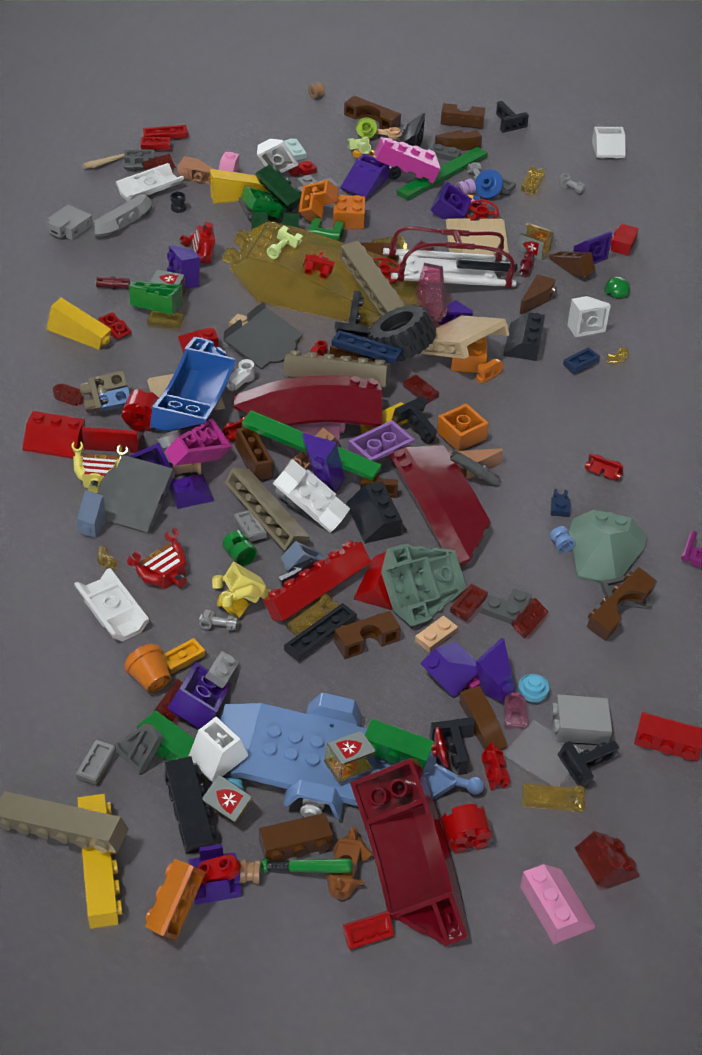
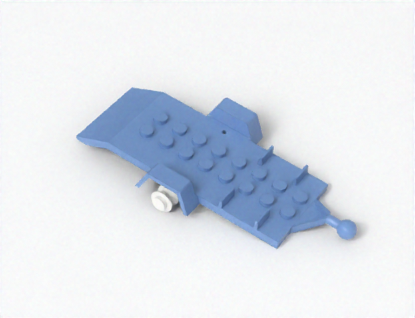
[220,693,484,819]

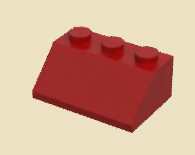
[22,411,86,459]

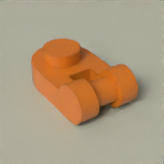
[476,359,504,383]

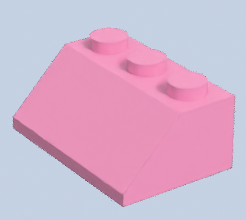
[520,864,595,944]

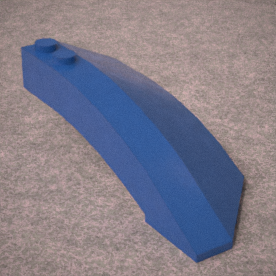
[150,336,236,431]

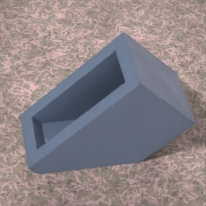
[77,490,106,538]
[280,541,325,572]

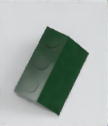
[255,165,302,213]

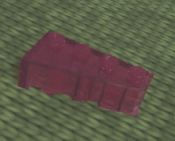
[415,262,447,322]

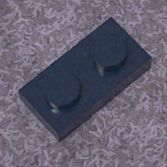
[563,347,600,374]

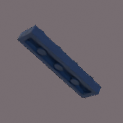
[331,330,402,365]

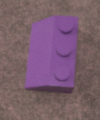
[348,420,415,461]

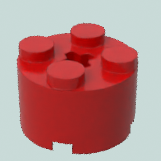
[121,389,159,432]
[441,803,492,854]

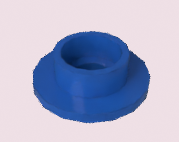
[475,169,503,199]

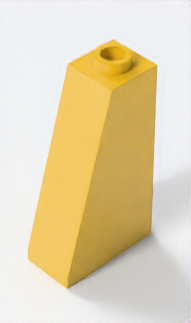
[210,169,268,204]
[46,297,111,350]

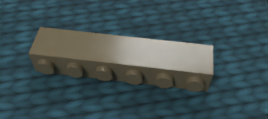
[340,241,405,316]
[283,350,390,387]
[225,468,310,551]
[0,791,129,853]

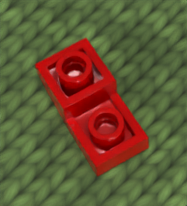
[98,312,132,339]

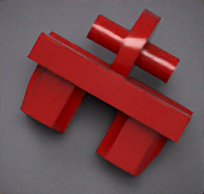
[303,250,335,279]

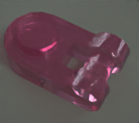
[504,693,527,728]

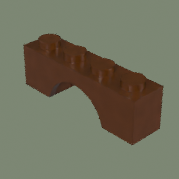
[344,96,401,130]
[587,567,658,641]

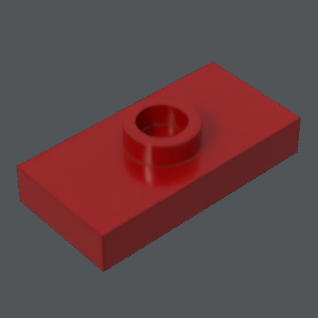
[140,137,171,151]
[342,911,395,950]

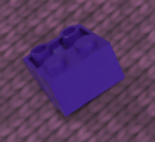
[167,245,200,289]

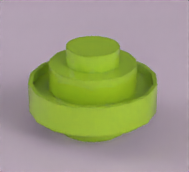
[356,117,377,139]

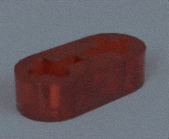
[53,384,84,406]

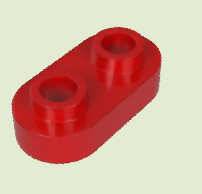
[197,854,241,885]

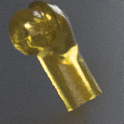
[606,347,629,362]
[97,546,118,569]

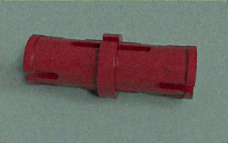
[519,251,535,277]
[96,276,130,289]

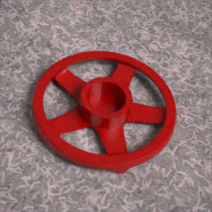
[465,200,499,221]
[373,257,399,284]

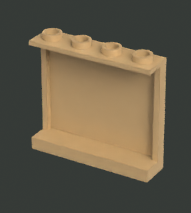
[421,315,509,359]

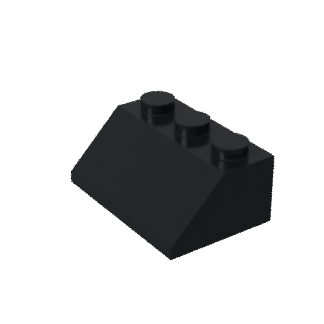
[399,113,425,147]
[503,312,545,361]
[346,481,402,544]

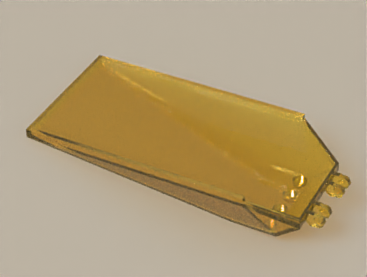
[222,221,438,327]

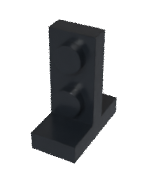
[496,101,529,133]
[334,291,369,336]
[392,396,437,444]
[429,717,475,775]
[557,740,619,790]

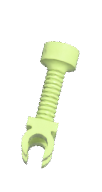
[347,137,371,154]
[267,225,304,259]

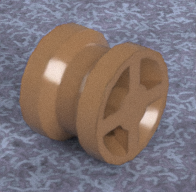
[308,82,325,99]
[240,859,260,884]

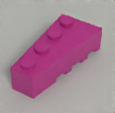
[374,137,440,183]
[165,418,232,466]

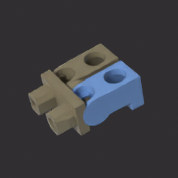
[79,370,129,414]

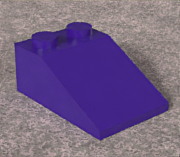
[168,662,231,729]

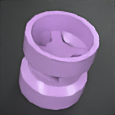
[455,179,476,194]

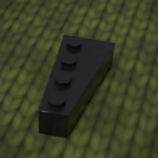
[164,756,216,854]

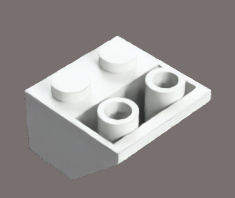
[592,127,625,159]
[189,717,248,783]

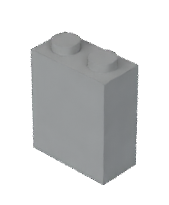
[551,694,612,744]

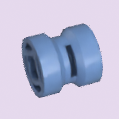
[550,526,575,553]

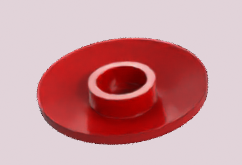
[431,726,451,770]

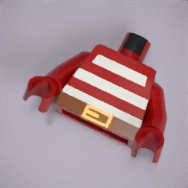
[179,222,215,263]
[127,528,187,589]

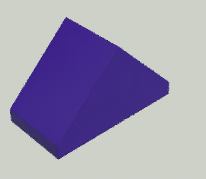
[438,300,473,325]

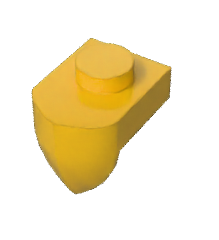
[217,590,249,618]

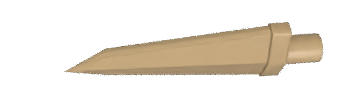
[83,154,124,169]

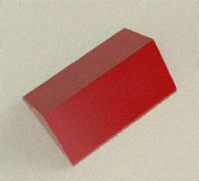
[82,427,143,453]
[354,552,392,610]

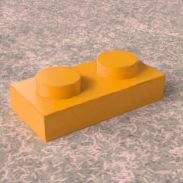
[163,638,206,674]

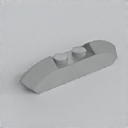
[95,194,152,237]

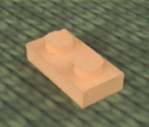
[415,615,458,653]

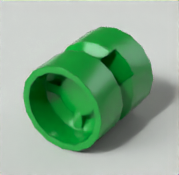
[222,530,257,567]

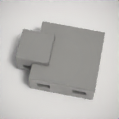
[47,205,93,240]

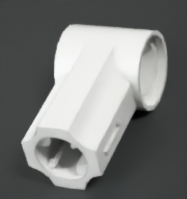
[227,359,255,392]

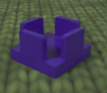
[188,844,242,905]

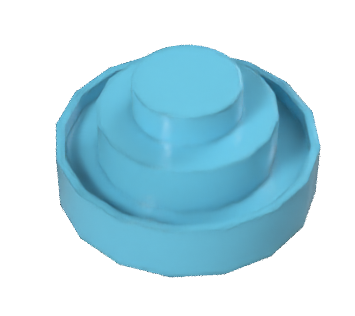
[518,674,549,702]

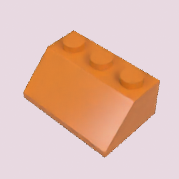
[145,859,206,940]

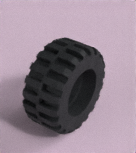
[368,304,436,361]

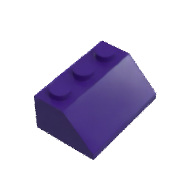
[302,433,345,493]

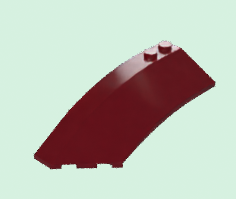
[233,375,382,427]
[389,446,491,566]
[350,758,469,946]

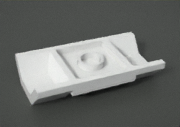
[116,163,184,202]
[272,459,350,533]
[74,568,149,642]

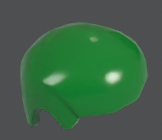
[604,276,630,298]

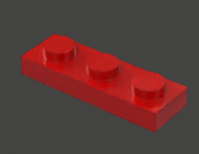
[143,125,188,139]

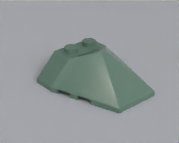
[569,510,647,583]
[381,544,467,626]

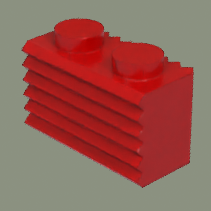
[610,223,639,256]

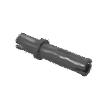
[449,449,500,486]

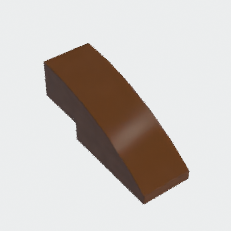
[435,130,482,151]
[459,686,507,750]

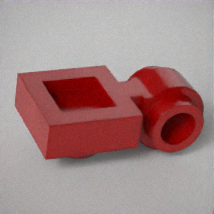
[287,161,317,177]
[309,340,328,356]

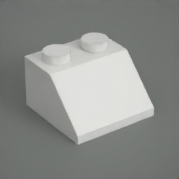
[257,139,298,174]
[567,296,611,337]

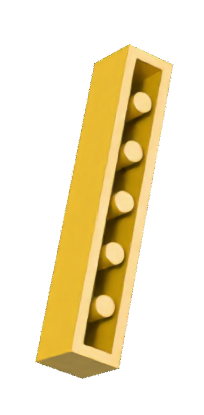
[77,794,122,929]

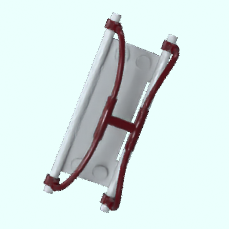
[383,226,516,288]

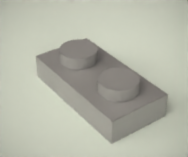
[205,651,239,689]

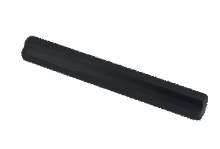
[456,259,518,272]

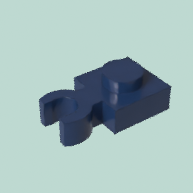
[551,489,570,517]

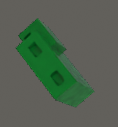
[241,186,285,219]

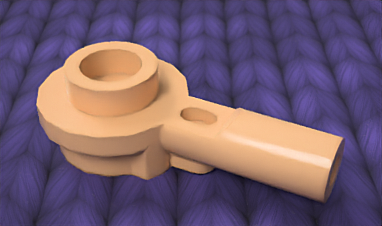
[376,127,402,140]

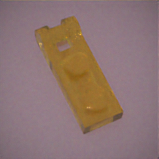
[521,166,545,194]
[287,594,340,636]
[522,783,585,812]

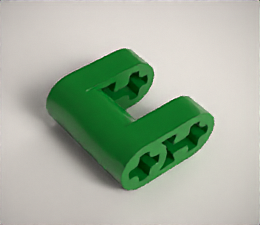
[308,217,345,245]

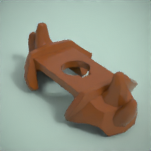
[325,826,372,900]

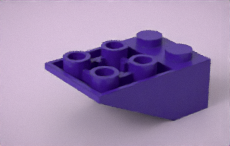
[340,154,389,199]

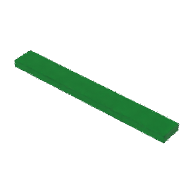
[397,147,488,200]
[242,410,381,481]

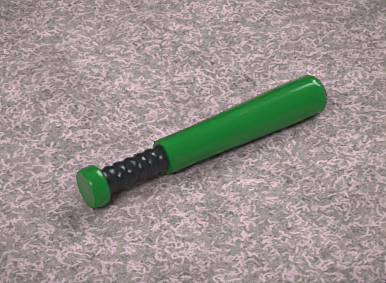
[261,858,353,873]

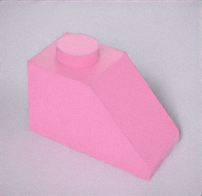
[219,152,240,173]

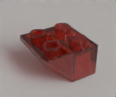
[575,831,640,889]

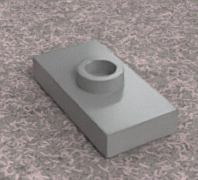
[234,510,266,542]
[76,740,116,785]

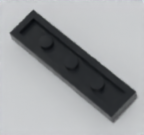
[284,603,357,661]

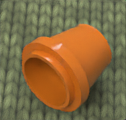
[124,644,172,693]

